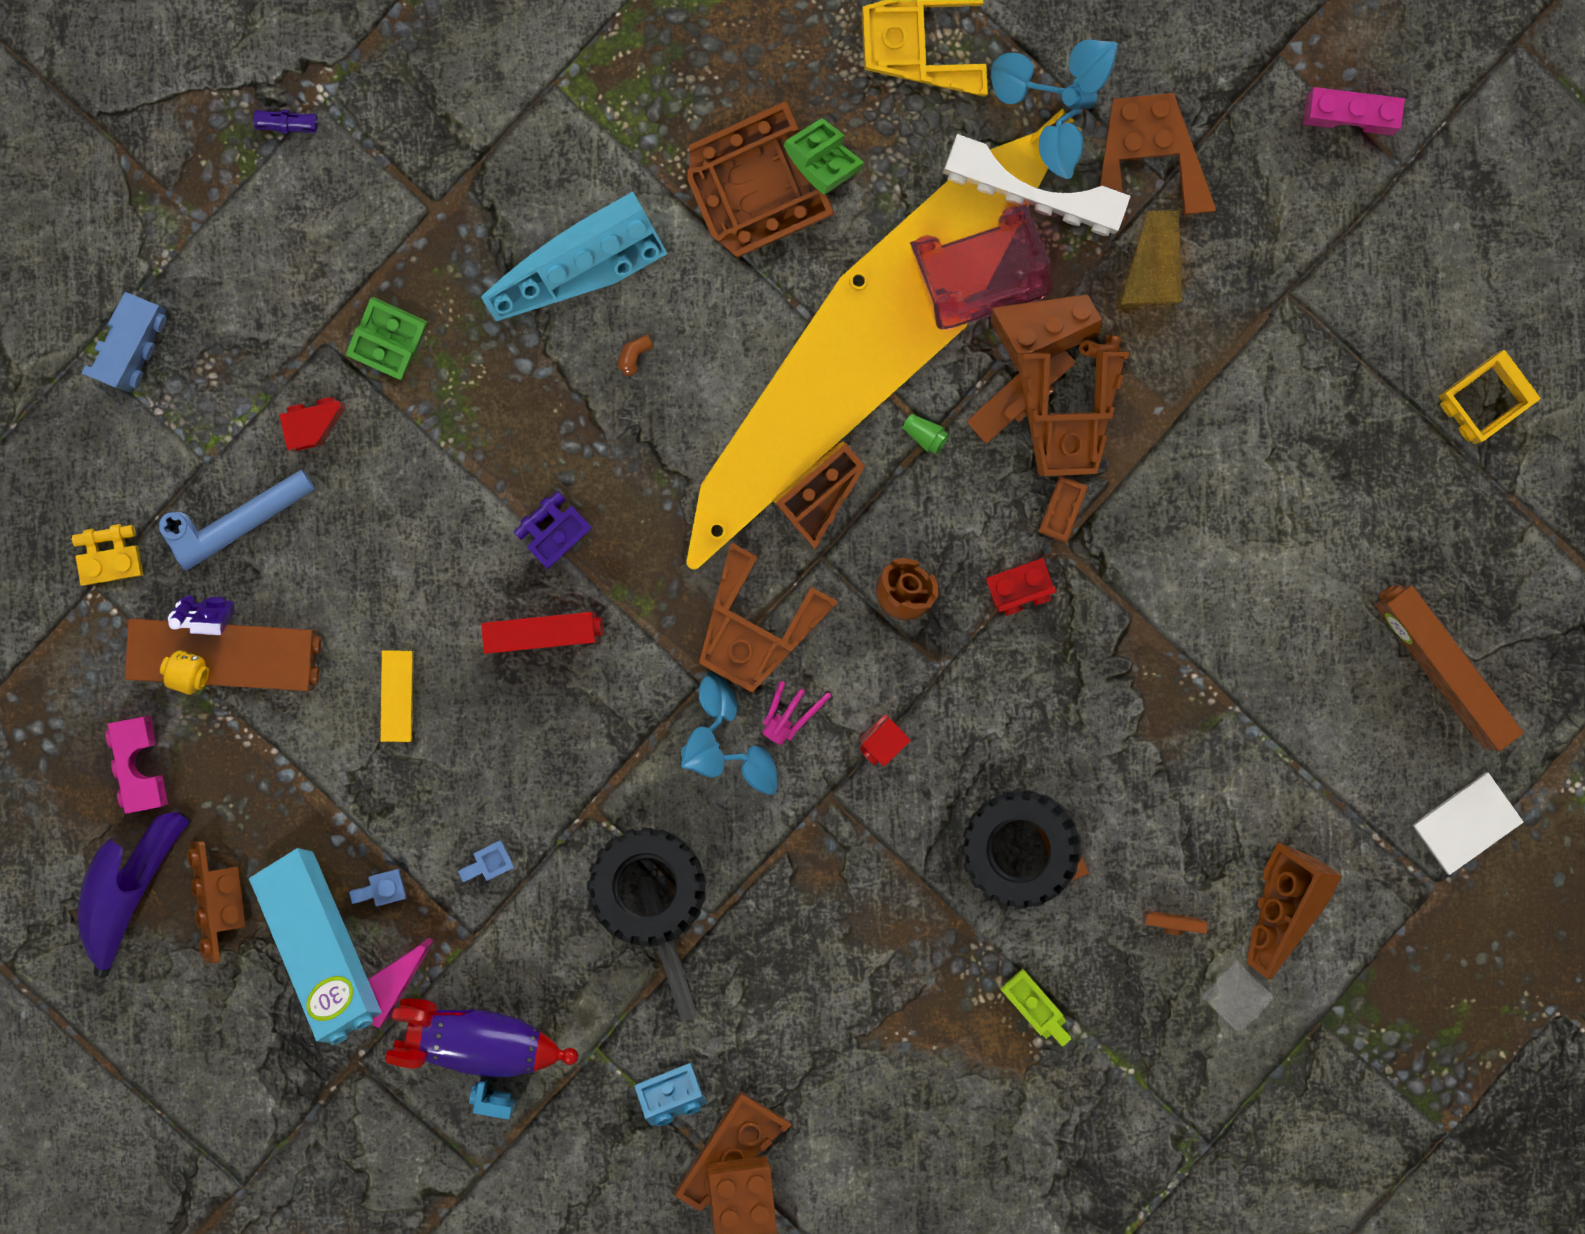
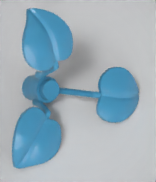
[991,40,1118,179]
[681,671,778,795]

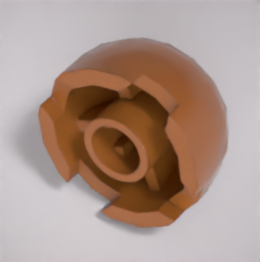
[876,558,938,620]

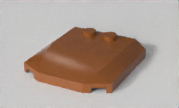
[687,101,835,258]

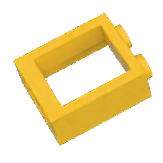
[1439,350,1541,444]

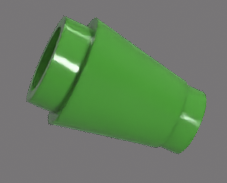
[902,414,949,454]

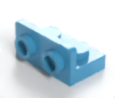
[634,1063,707,1127]
[469,1077,517,1120]

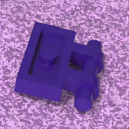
[513,490,592,569]
[168,595,235,635]

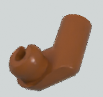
[618,334,654,376]
[1079,335,1121,358]

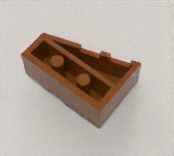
[991,295,1102,373]
[772,441,865,549]

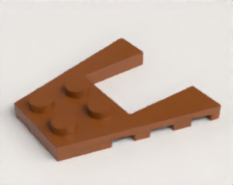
[1099,93,1216,222]
[1017,351,1129,476]
[699,542,838,693]

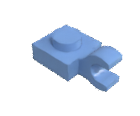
[458,840,515,882]
[349,868,407,906]

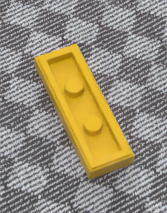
[380,650,414,742]

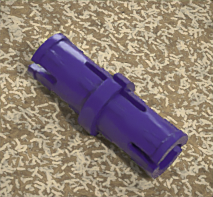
[253,109,318,134]

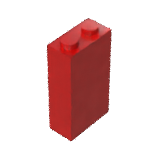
[481,612,604,654]

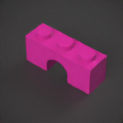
[1303,87,1405,136]
[105,716,168,814]

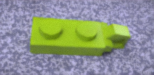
[1000,968,1071,1047]

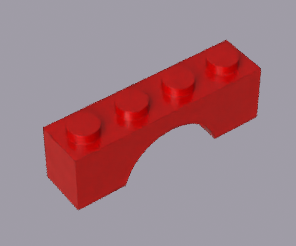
[858,713,911,767]

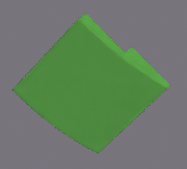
[783,118,864,195]
[346,297,428,380]

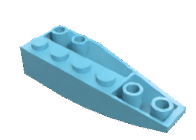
[481,192,668,321]

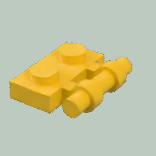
[72,524,144,586]

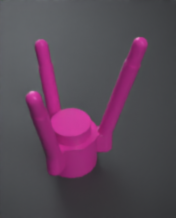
[762,681,831,745]

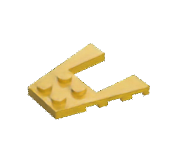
[862,0,988,97]

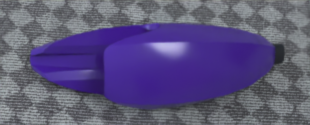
[77,812,192,978]

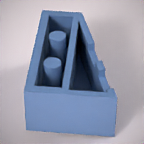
[82,292,167,393]

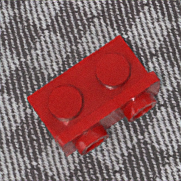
[985,558,1057,616]

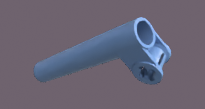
[159,469,315,571]

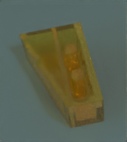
[1117,210,1182,308]

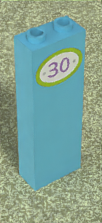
[249,848,382,1045]

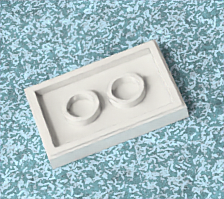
[1412,772,1523,875]

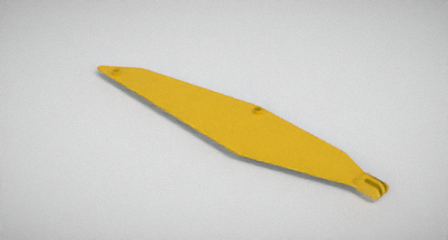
[686,108,1082,569]

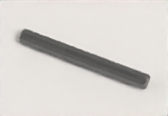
[636,874,697,1021]

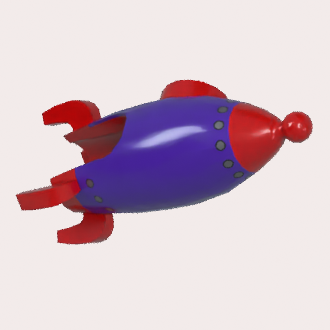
[385,998,579,1077]

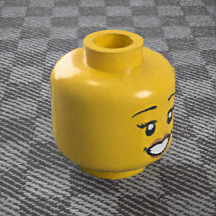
[160,650,209,695]

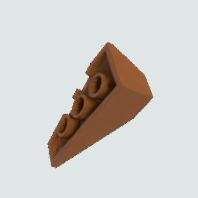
[1247,843,1342,979]

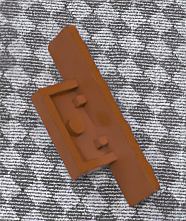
[967,351,1075,443]
[187,841,246,963]

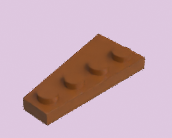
[674,1091,792,1211]

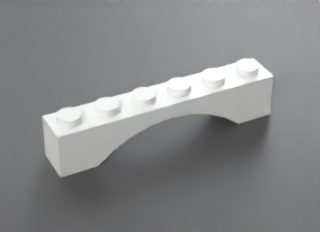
[943,134,1131,236]

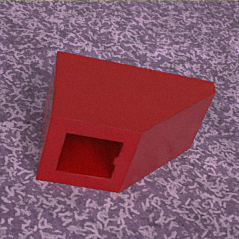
[279,397,345,452]

